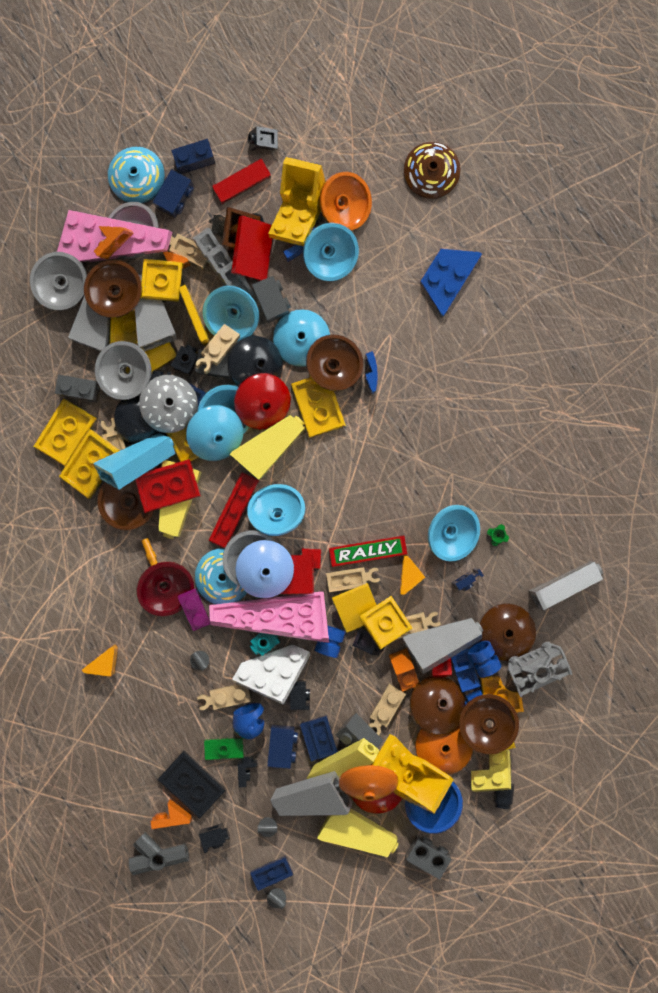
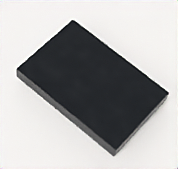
[157,750,226,819]

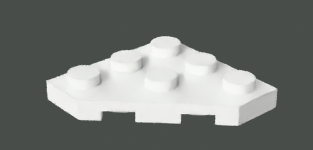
[232,645,311,704]

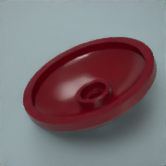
[136,562,194,616]

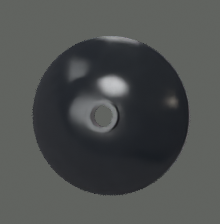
[227,336,283,387]
[114,394,168,445]

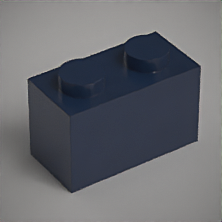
[171,138,216,174]
[153,169,194,218]
[267,725,298,769]

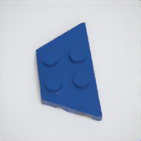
[420,249,482,316]

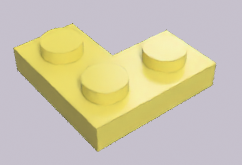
[471,750,511,792]

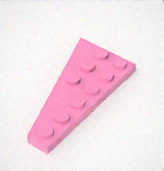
[57,210,172,262]
[209,592,329,643]

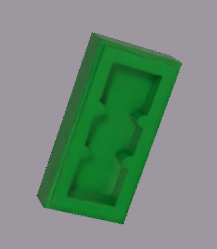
[204,737,244,760]

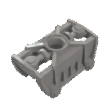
[508,642,572,697]

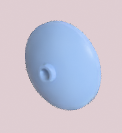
[235,540,294,598]

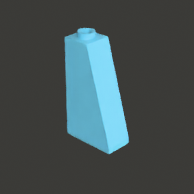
[93,433,176,489]

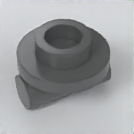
[190,651,210,671]
[258,817,278,837]
[267,888,286,909]

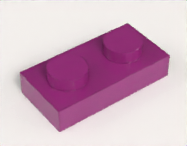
[178,588,211,631]

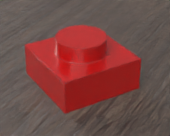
[302,548,321,568]
[432,658,452,677]

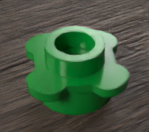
[487,524,509,546]

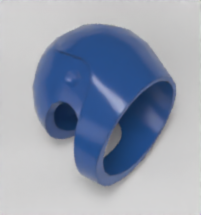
[232,703,264,739]

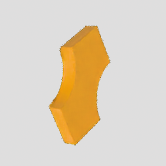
[480,675,524,713]

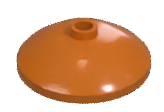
[320,172,372,230]
[416,725,473,775]
[339,765,398,801]

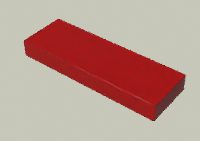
[212,158,271,204]

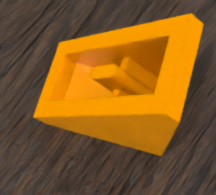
[400,555,425,595]
[82,644,118,677]

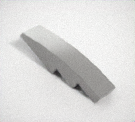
[192,228,254,296]

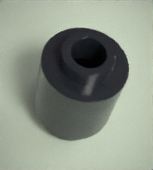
[493,784,514,809]

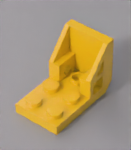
[268,157,326,246]
[372,734,453,814]

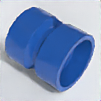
[314,625,346,658]
[467,641,502,677]

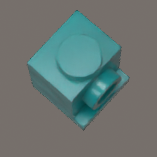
[250,633,281,656]

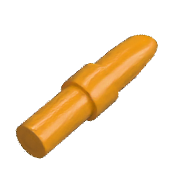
[141,538,158,566]

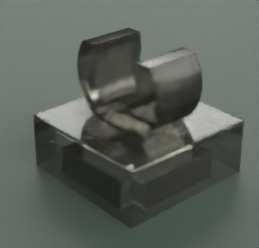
[209,215,225,239]

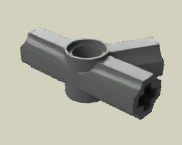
[129,832,189,875]

